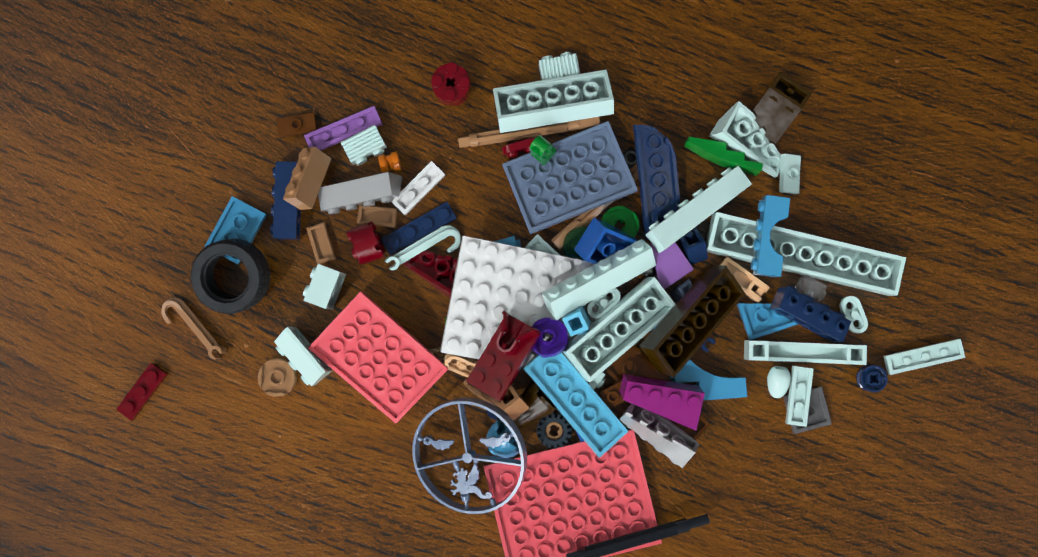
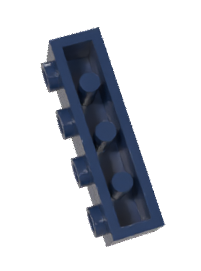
[769,286,852,343]

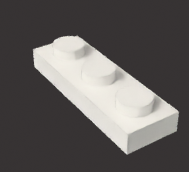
[392,161,445,216]

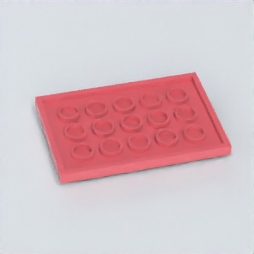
[308,291,448,423]

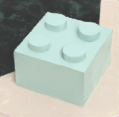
[303,264,346,310]

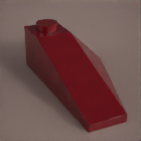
[402,251,458,298]

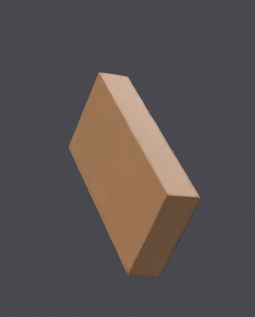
[357,205,398,228]
[306,222,336,264]

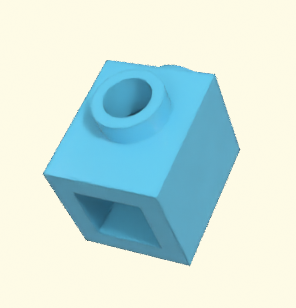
[562,306,591,336]

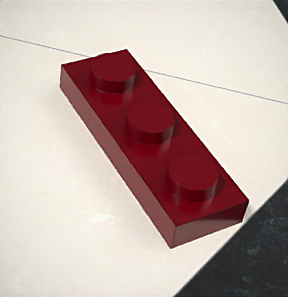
[116,363,168,421]

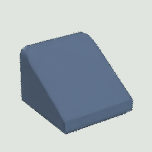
[670,279,693,303]

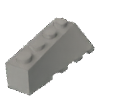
[318,172,402,214]
[619,403,700,468]

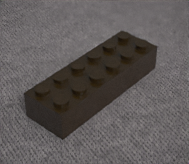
[639,264,746,377]

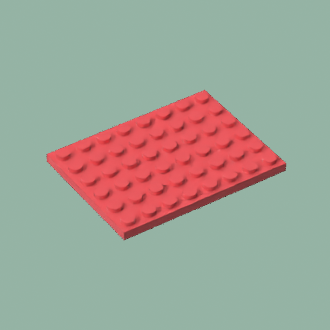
[483,429,662,557]

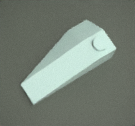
[709,101,781,177]

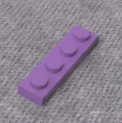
[304,106,383,151]

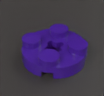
[532,317,568,358]

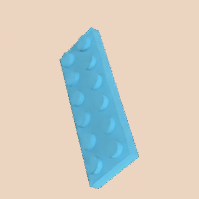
[523,352,628,458]

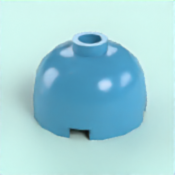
[487,419,525,458]

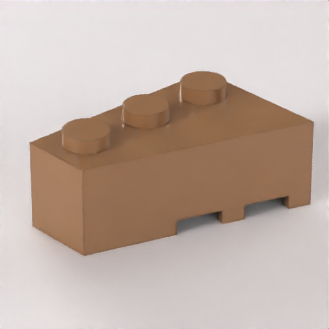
[463,380,529,420]

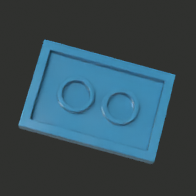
[204,196,267,265]

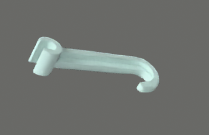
[385,225,461,270]

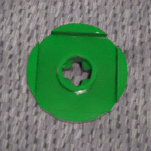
[602,206,639,237]

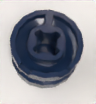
[856,365,888,392]

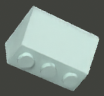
[274,327,333,386]

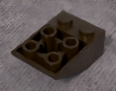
[751,72,812,145]

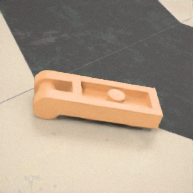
[720,257,770,303]

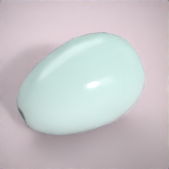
[767,366,791,398]

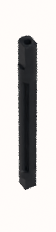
[566,514,710,557]

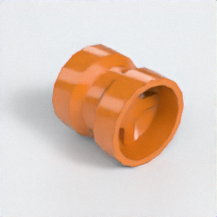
[378,151,401,173]

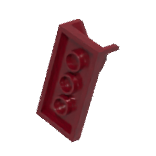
[466,311,541,402]

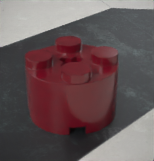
[431,62,471,106]
[346,221,385,265]

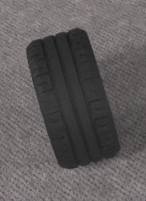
[190,238,271,314]

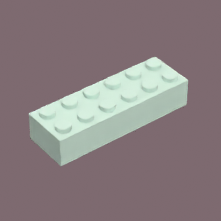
[493,70,614,133]
[562,277,676,382]

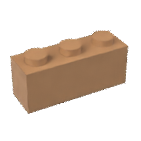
[283,147,331,210]

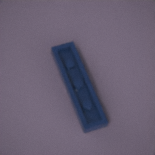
[381,202,457,255]

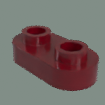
[501,137,536,158]

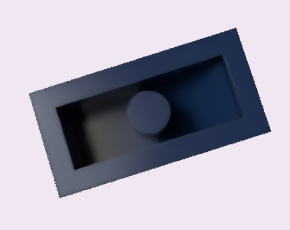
[678,227,708,265]

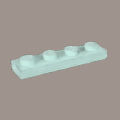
[883,339,965,375]

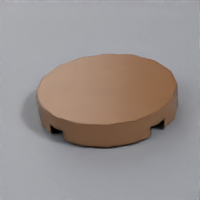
[257,358,297,397]

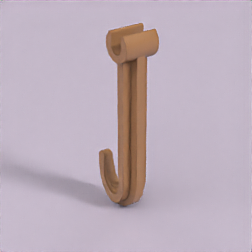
[161,298,227,359]

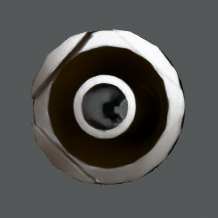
[512,381,558,429]

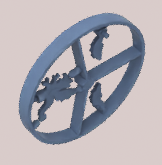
[412,398,527,514]

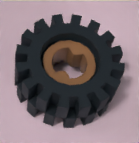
[536,413,572,449]

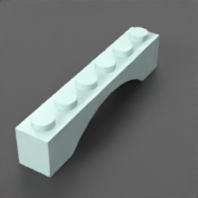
[744,340,867,365]

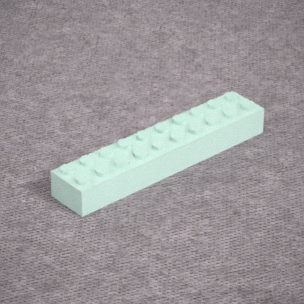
[706,212,906,296]

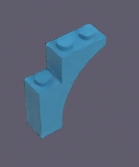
[669,360,747,400]

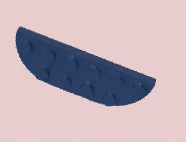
[633,125,680,240]

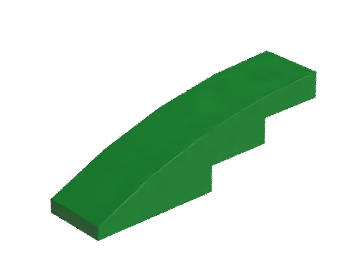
[684,137,763,176]

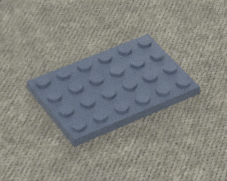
[502,121,638,235]

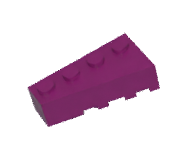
[620,374,705,430]

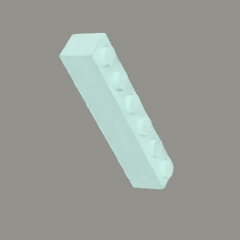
[646,166,752,253]
[542,239,656,320]

